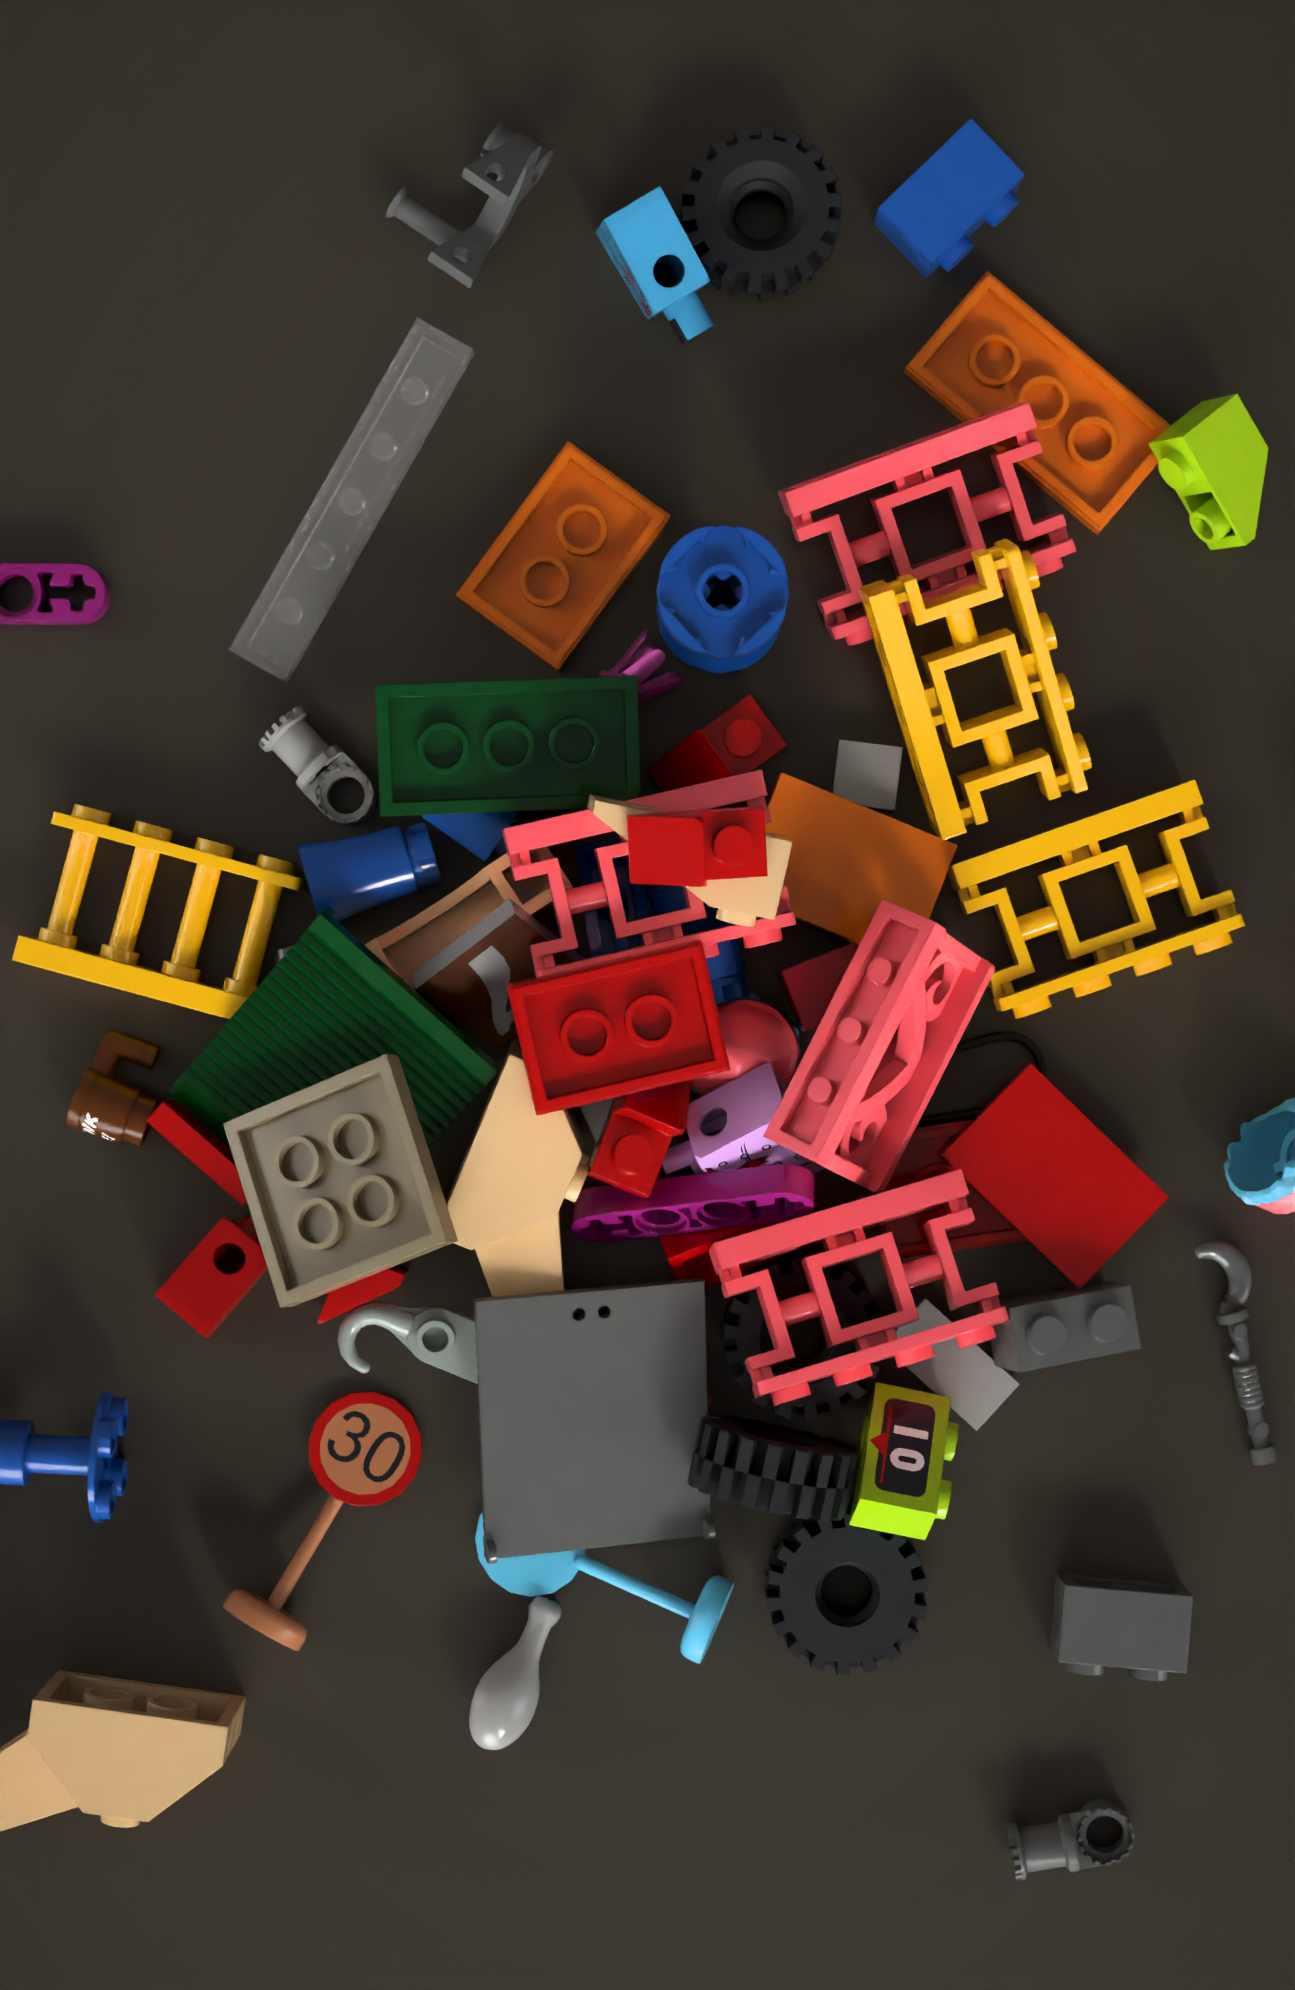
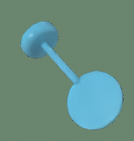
[475,1513,735,1664]

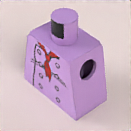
[662,1062,824,1178]

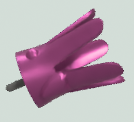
[598,628,685,705]

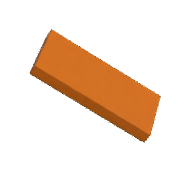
[903,271,1171,535]

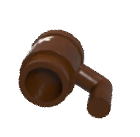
[66,1031,160,1147]

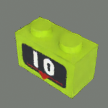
[849,1382,959,1540]

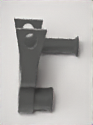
[385,122,553,288]

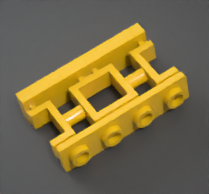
[858,539,1092,841]
[947,780,1245,1019]

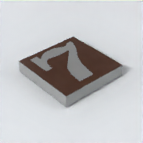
[411,899,584,1049]

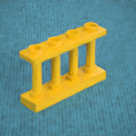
[12,804,307,1019]

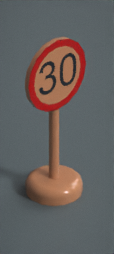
[222,1392,422,1651]

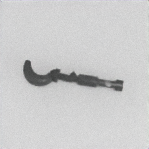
[1194,1239,1277,1465]

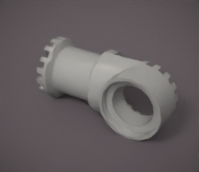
[259,706,378,826]

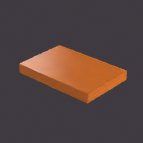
[456,441,671,672]
[765,772,958,945]

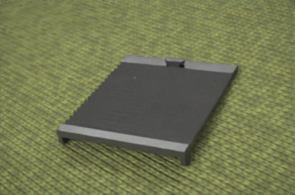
[474,1278,716,1564]

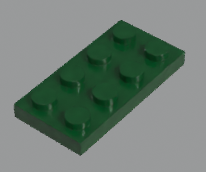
[375,675,641,816]

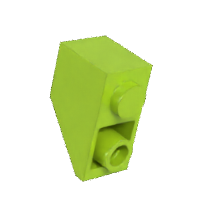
[1148,394,1269,550]

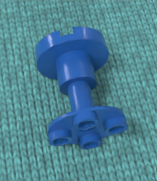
[656,525,789,675]
[0,1392,129,1523]

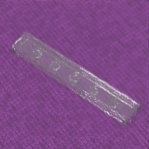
[229,317,474,683]

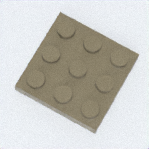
[223,1054,458,1308]

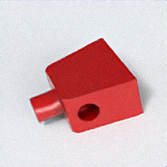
[154,1210,268,1339]

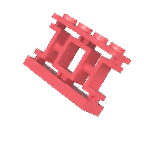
[778,403,1077,646]
[502,769,796,977]
[708,1169,1009,1406]

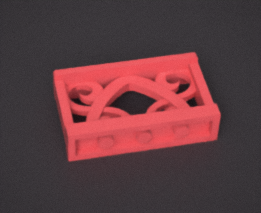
[763,899,995,1194]

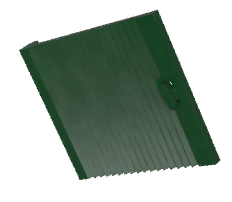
[166,906,505,1149]

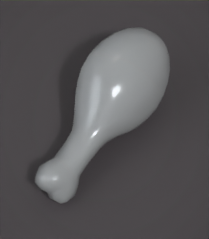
[469,1596,561,1751]

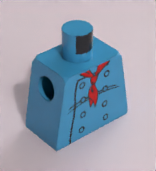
[595,186,714,344]

